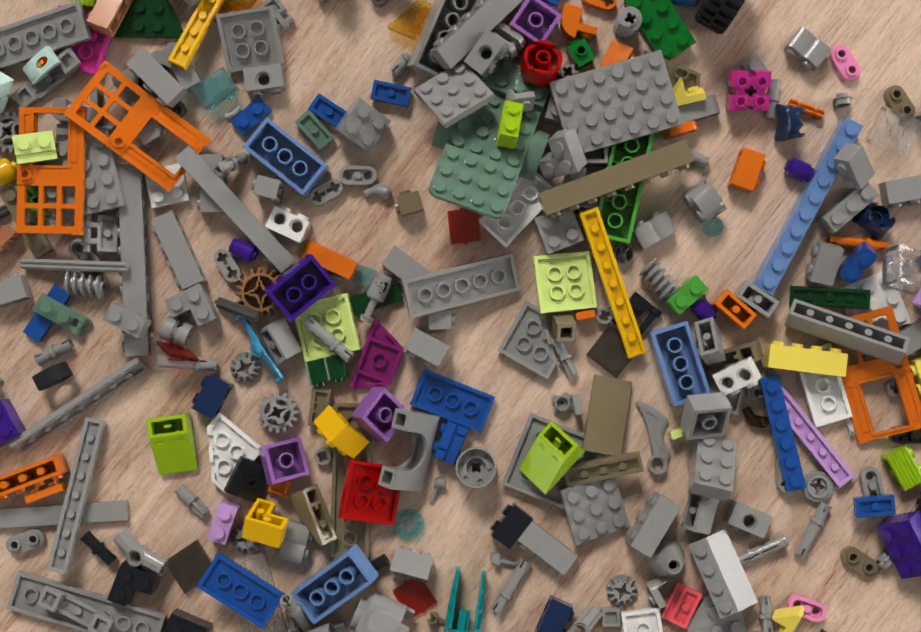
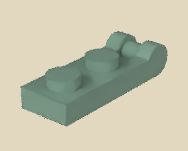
[32,293,91,337]

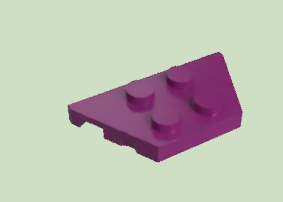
[349,319,404,389]

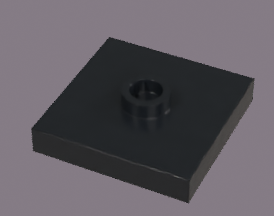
[224,455,268,503]

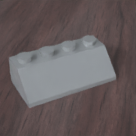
[688,528,758,619]

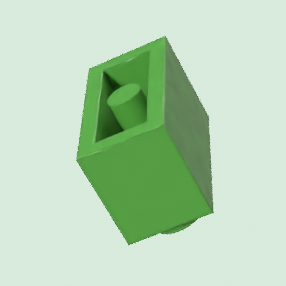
[664,275,709,315]

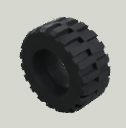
[694,0,745,34]

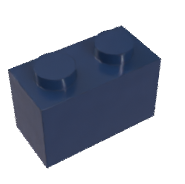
[192,374,234,419]
[535,595,574,632]

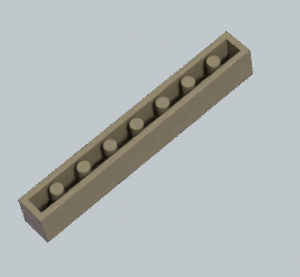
[537,139,694,219]

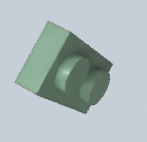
[295,109,335,151]

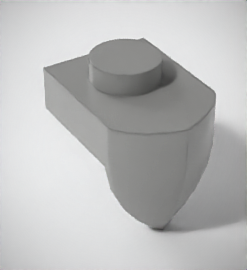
[506,89,535,112]
[646,577,669,609]

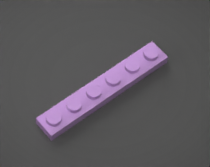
[781,385,854,488]

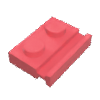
[660,581,703,629]

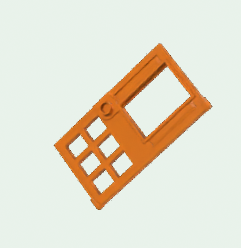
[64,60,211,192]
[16,106,87,236]
[829,305,921,444]

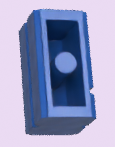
[432,420,469,465]

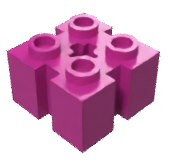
[725,69,772,111]

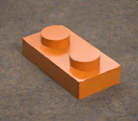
[24,480,68,504]

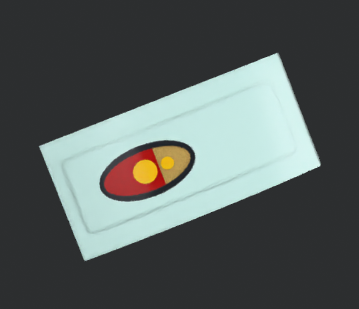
[23,46,61,85]

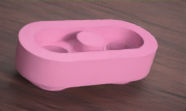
[829,45,861,81]
[787,594,826,622]

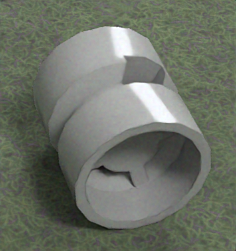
[159,316,195,348]

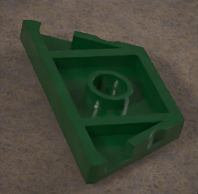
[114,0,183,39]

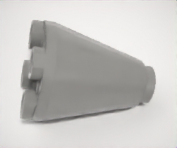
[646,538,685,578]

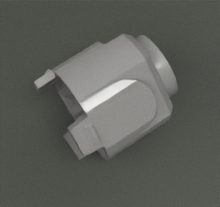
[349,593,415,632]

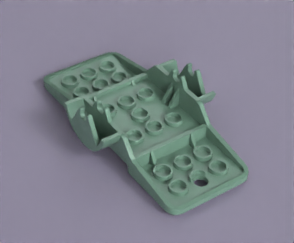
[429,48,550,219]

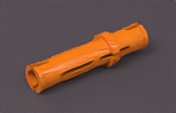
[827,234,888,253]

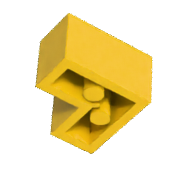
[314,405,369,459]
[241,498,288,548]

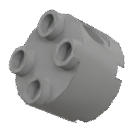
[683,179,726,224]

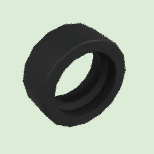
[32,361,73,391]

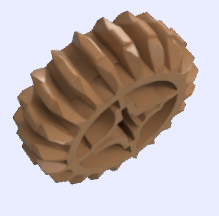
[235,267,281,318]

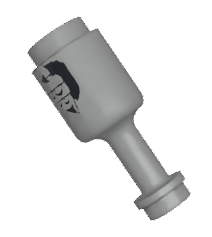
[360,273,392,324]

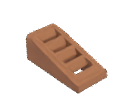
[0,225,22,255]

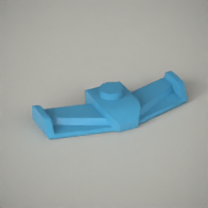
[235,316,285,383]

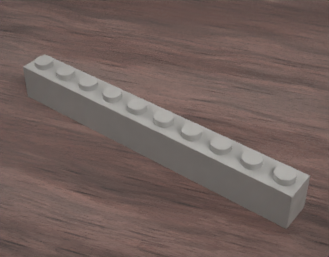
[116,164,153,357]

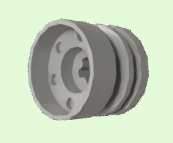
[455,447,497,489]

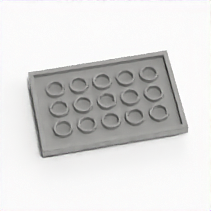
[549,50,683,154]

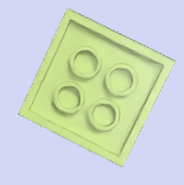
[532,251,597,314]
[295,293,361,362]

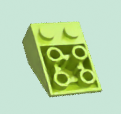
[146,413,198,475]
[519,421,585,495]

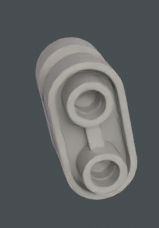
[489,21,526,61]

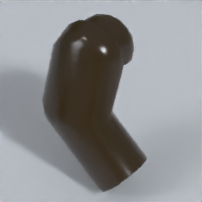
[741,406,769,428]

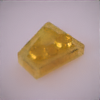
[388,0,432,41]

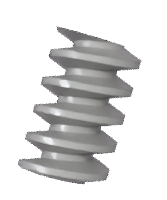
[613,6,642,40]
[639,257,680,300]
[64,271,108,299]

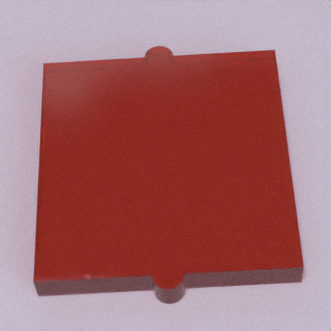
[447,207,481,244]
[157,341,199,362]
[392,579,437,618]

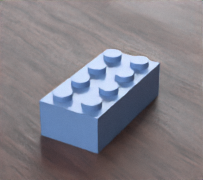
[243,117,330,198]
[647,321,711,407]
[291,544,379,624]

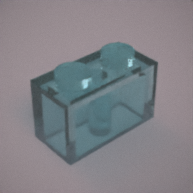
[191,67,239,111]

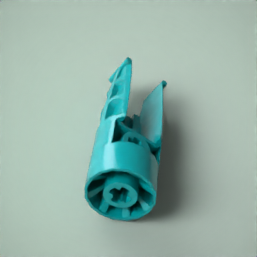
[444,566,486,632]

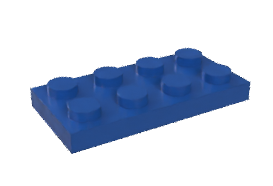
[410,369,495,433]
[196,552,285,629]

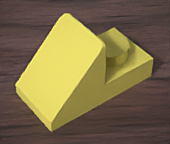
[673,77,706,106]
[772,605,805,632]

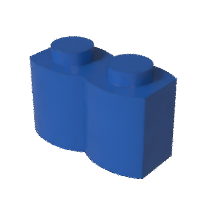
[839,241,877,284]

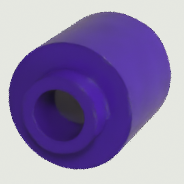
[784,157,815,183]
[228,238,259,263]
[689,297,717,320]

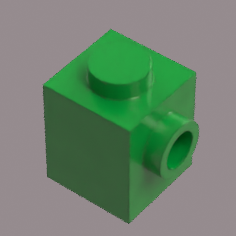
[566,38,596,71]

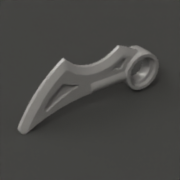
[635,401,671,475]

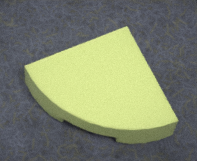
[667,427,685,440]

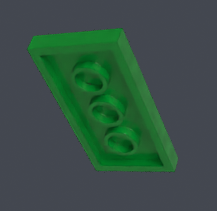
[624,0,697,60]

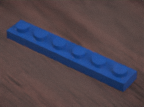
[758,375,807,492]

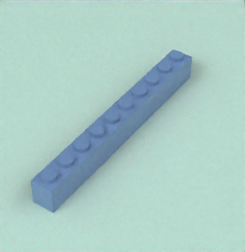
[752,117,863,296]

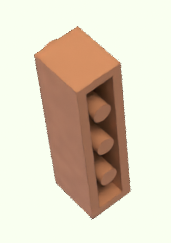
[87,0,133,38]

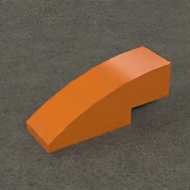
[299,239,359,280]

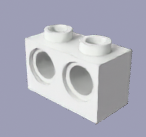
[265,205,312,244]
[712,356,762,397]

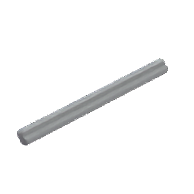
[20,258,129,273]

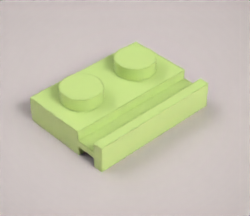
[12,130,58,165]

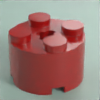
[520,40,563,87]

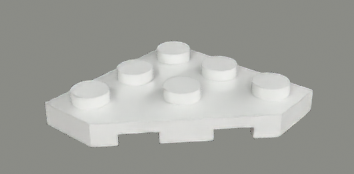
[207,412,262,494]

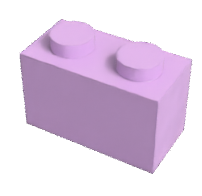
[207,499,242,545]

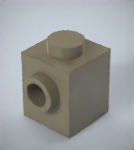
[394,190,424,217]
[551,313,576,342]

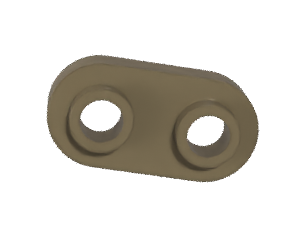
[883,85,915,122]
[840,546,878,577]

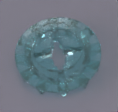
[393,508,424,540]

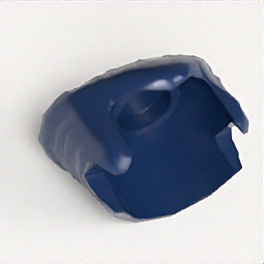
[774,104,806,141]
[852,202,896,240]

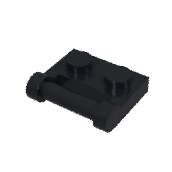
[611,292,662,336]

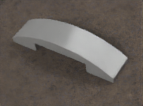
[11,47,82,107]
[37,585,114,632]

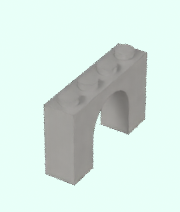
[111,41,204,107]
[378,408,440,492]

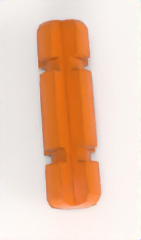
[787,99,825,120]

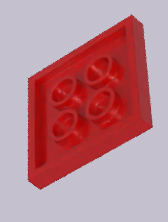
[338,459,400,525]

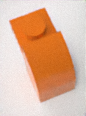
[559,3,598,42]

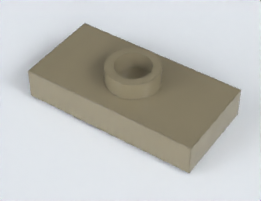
[308,387,332,427]

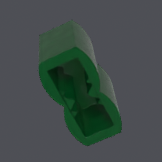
[305,355,349,388]

